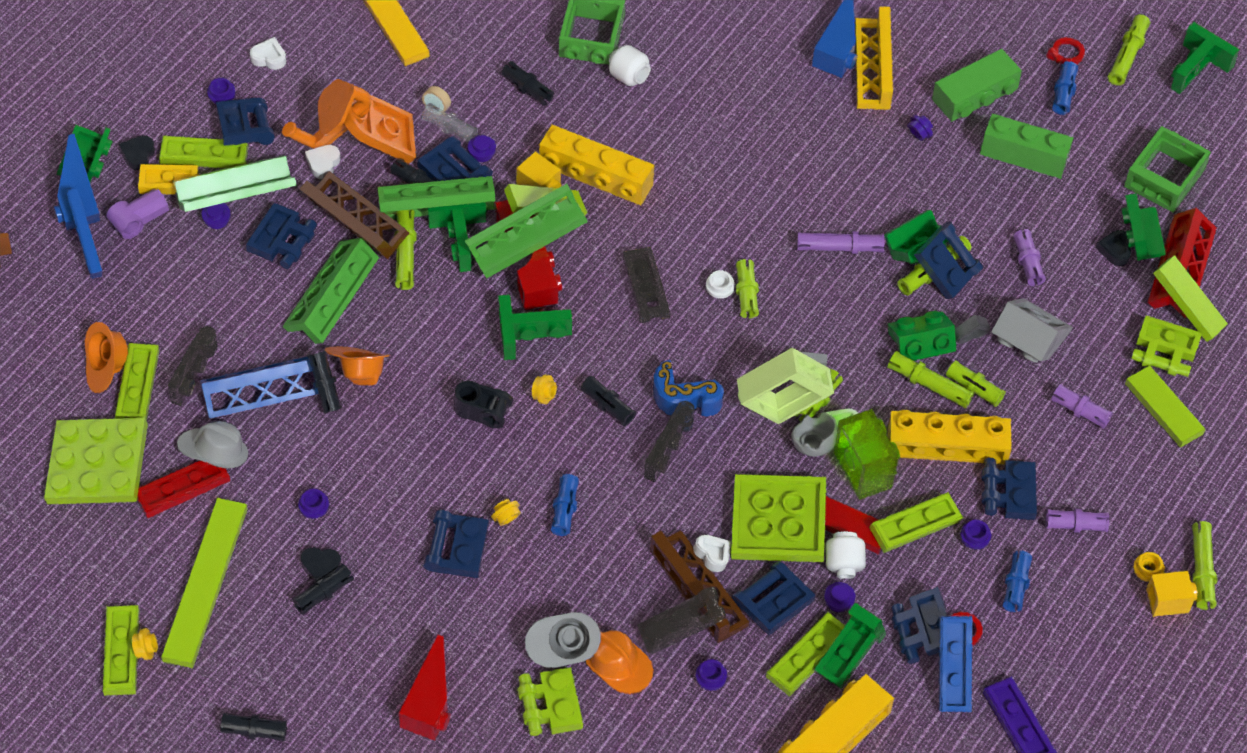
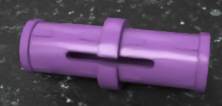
[1013,229,1046,286]
[1051,384,1113,429]
[1046,508,1109,533]

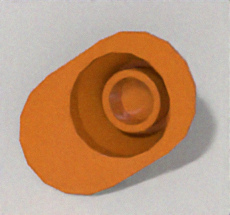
[85,322,128,393]
[324,346,390,386]
[585,630,653,694]

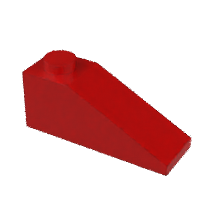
[399,635,451,741]

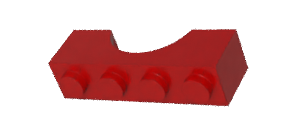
[495,200,562,311]

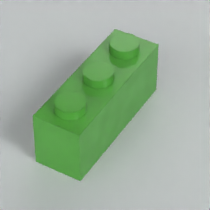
[932,49,1022,122]
[980,113,1074,179]

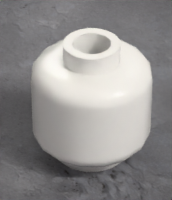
[609,45,651,86]
[825,532,866,579]

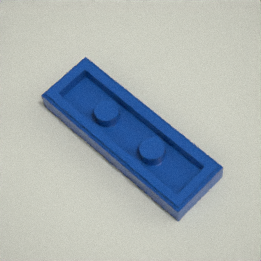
[67,188,102,279]
[939,616,972,712]

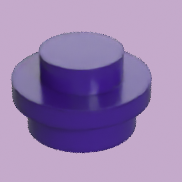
[207,78,236,103]
[907,115,933,141]
[468,135,496,162]
[202,203,231,229]
[298,489,329,519]
[960,520,991,550]
[824,582,856,613]
[695,659,727,691]

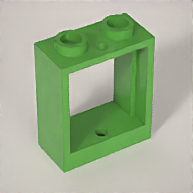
[559,0,626,65]
[1124,126,1211,213]

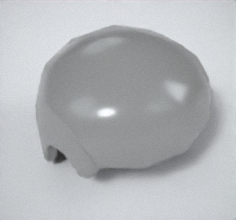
[791,412,838,457]

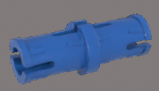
[1052,61,1078,115]
[551,474,579,536]
[1002,551,1032,612]

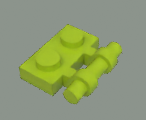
[1131,315,1202,377]
[517,667,583,736]

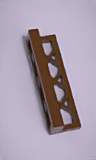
[300,171,409,260]
[650,530,749,643]

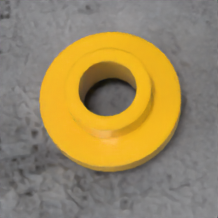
[532,374,557,404]
[491,499,521,526]
[1133,552,1165,582]
[132,628,158,660]

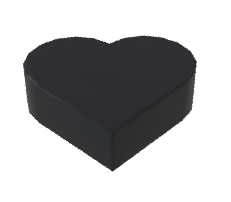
[119,135,155,170]
[1096,230,1131,266]
[301,547,341,581]

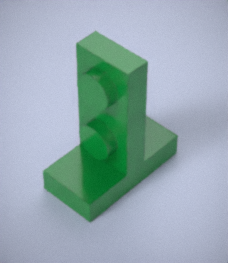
[1171,22,1239,94]
[427,202,486,272]
[498,295,572,360]
[814,603,886,690]

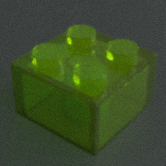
[834,409,900,500]

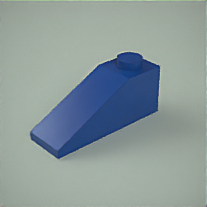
[812,0,857,78]
[54,134,100,231]

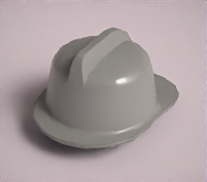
[177,421,248,468]
[525,612,601,667]

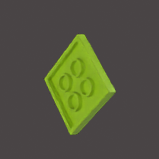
[44,418,148,504]
[731,474,826,562]

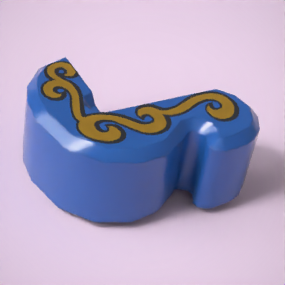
[653,359,724,417]

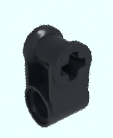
[454,380,513,429]

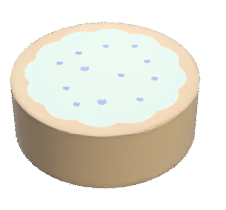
[422,86,451,115]

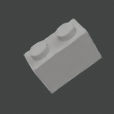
[991,298,1073,363]

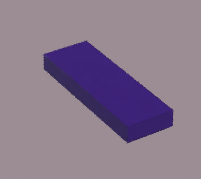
[983,676,1057,753]

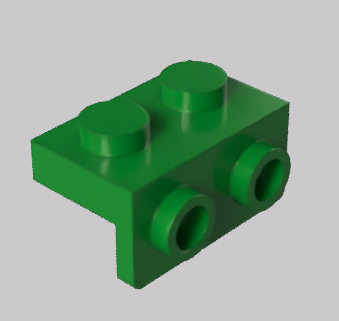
[56,125,112,182]
[1121,193,1166,261]
[884,210,948,264]
[888,311,956,361]

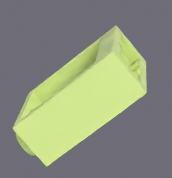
[737,348,834,424]

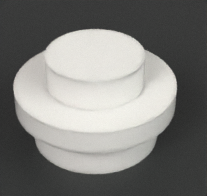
[706,270,735,298]

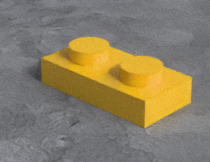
[138,164,199,195]

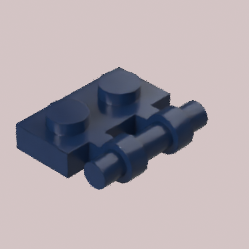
[246,203,317,269]
[981,458,1037,520]
[891,587,949,664]

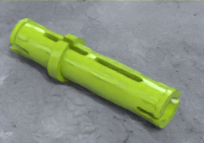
[1108,14,1151,86]
[394,209,417,290]
[897,235,971,296]
[887,351,975,409]
[1192,521,1218,610]

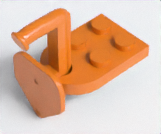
[282,79,416,164]

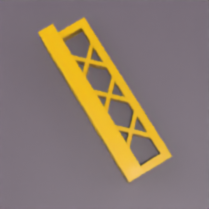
[855,6,893,110]

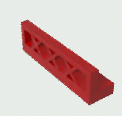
[1147,208,1217,318]

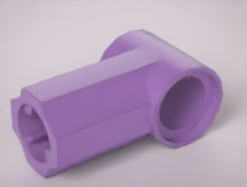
[106,189,169,239]

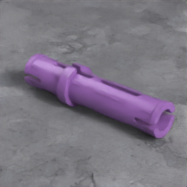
[797,231,885,254]

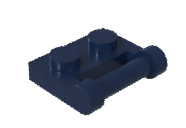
[216,97,275,146]
[417,136,493,181]
[914,221,984,299]
[423,510,489,578]
[731,561,815,636]

